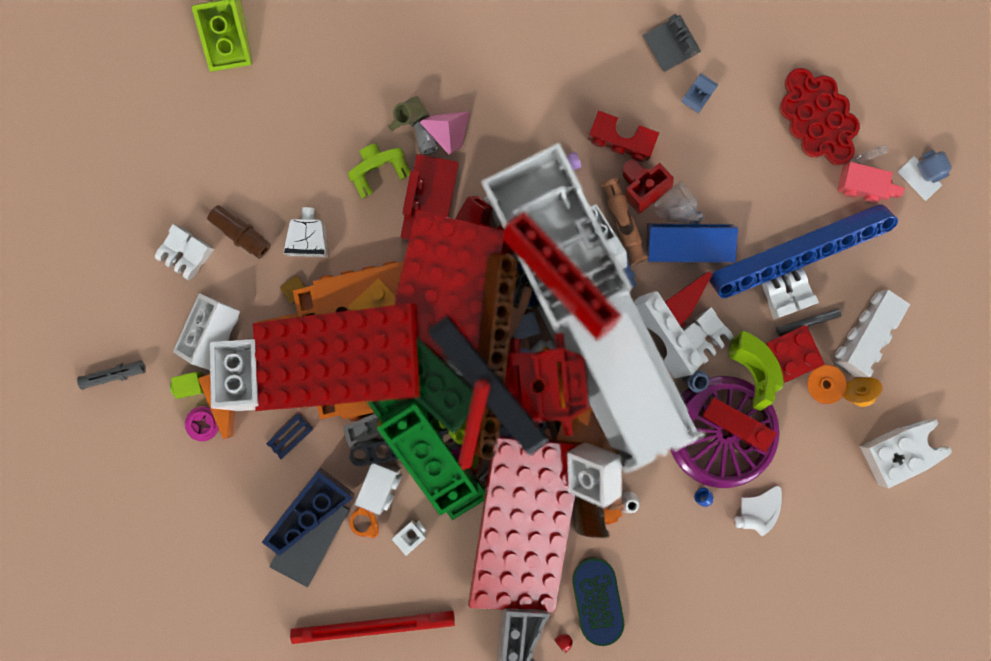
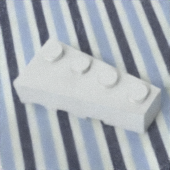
[833,290,910,377]

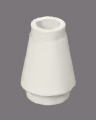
[621,492,640,514]

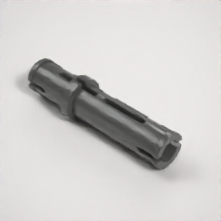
[77,360,146,390]

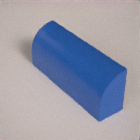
[646,223,738,262]

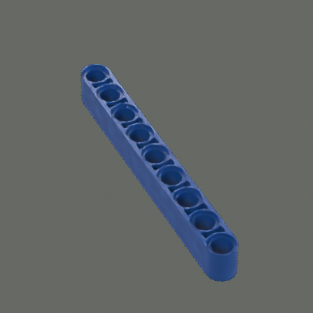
[709,204,898,298]

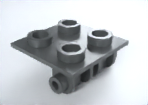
[643,14,701,72]

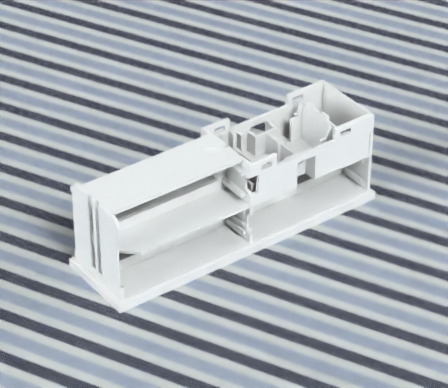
[481,143,705,473]

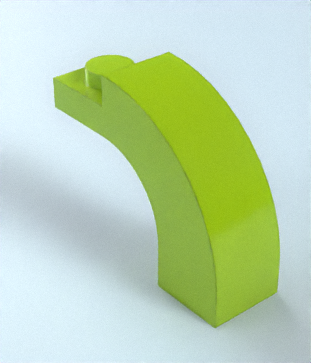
[728,330,783,411]

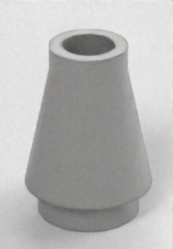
[414,121,438,155]

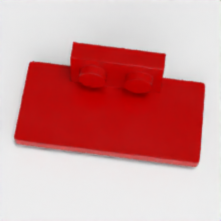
[400,154,459,240]

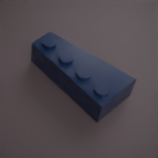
[262,467,355,556]

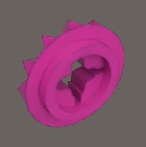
[185,407,219,441]

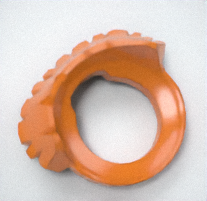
[349,506,379,538]

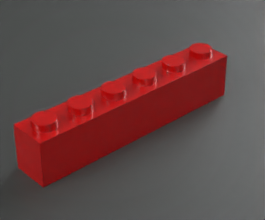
[502,211,622,341]

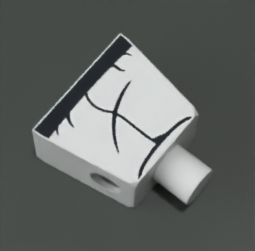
[284,207,329,257]

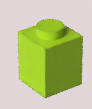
[170,372,204,399]

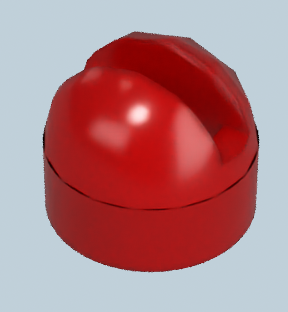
[554,633,573,654]

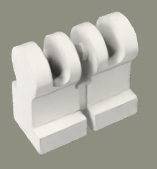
[155,224,215,281]
[762,268,819,320]
[682,307,734,364]

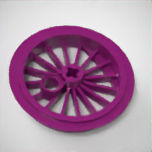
[670,376,779,488]

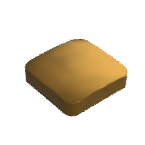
[280,276,305,304]

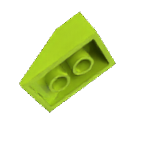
[191,0,252,72]

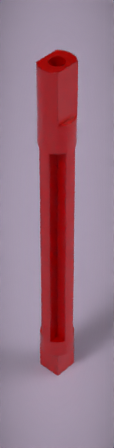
[290,611,455,644]

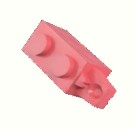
[837,162,905,203]

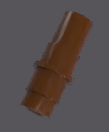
[207,205,271,259]

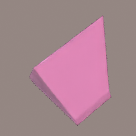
[420,111,470,154]

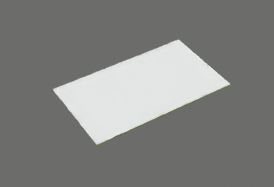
[898,156,942,201]

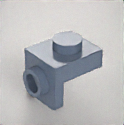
[681,73,718,114]

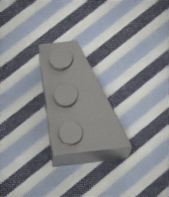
[496,608,550,661]

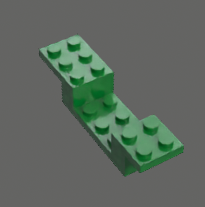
[367,398,486,520]

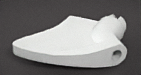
[734,486,782,536]

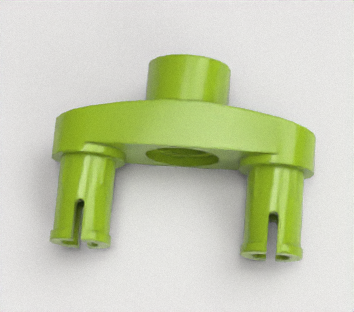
[347,143,410,199]

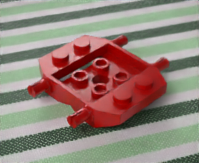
[504,333,590,436]

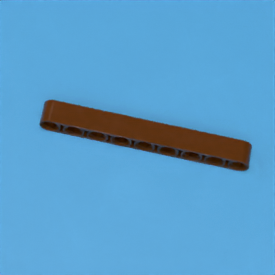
[474,252,517,460]

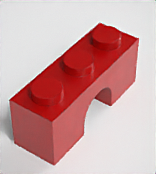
[587,110,660,162]
[455,196,515,255]

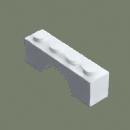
[634,291,704,379]

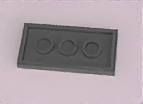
[269,505,349,588]

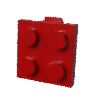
[765,325,825,383]

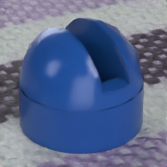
[694,487,714,507]

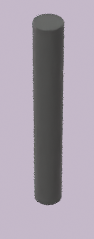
[776,309,841,335]

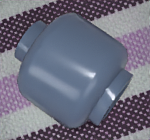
[917,149,952,183]

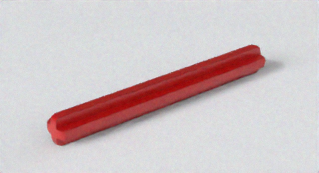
[458,379,490,470]

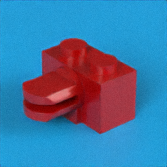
[622,159,674,214]

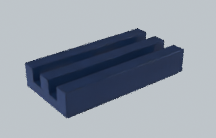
[266,414,314,459]

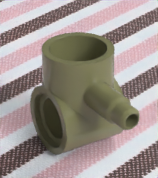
[389,96,430,131]

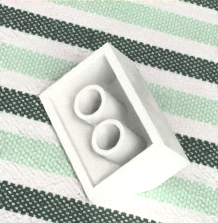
[173,293,240,370]
[210,339,259,411]

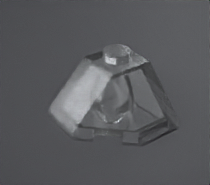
[653,181,705,224]

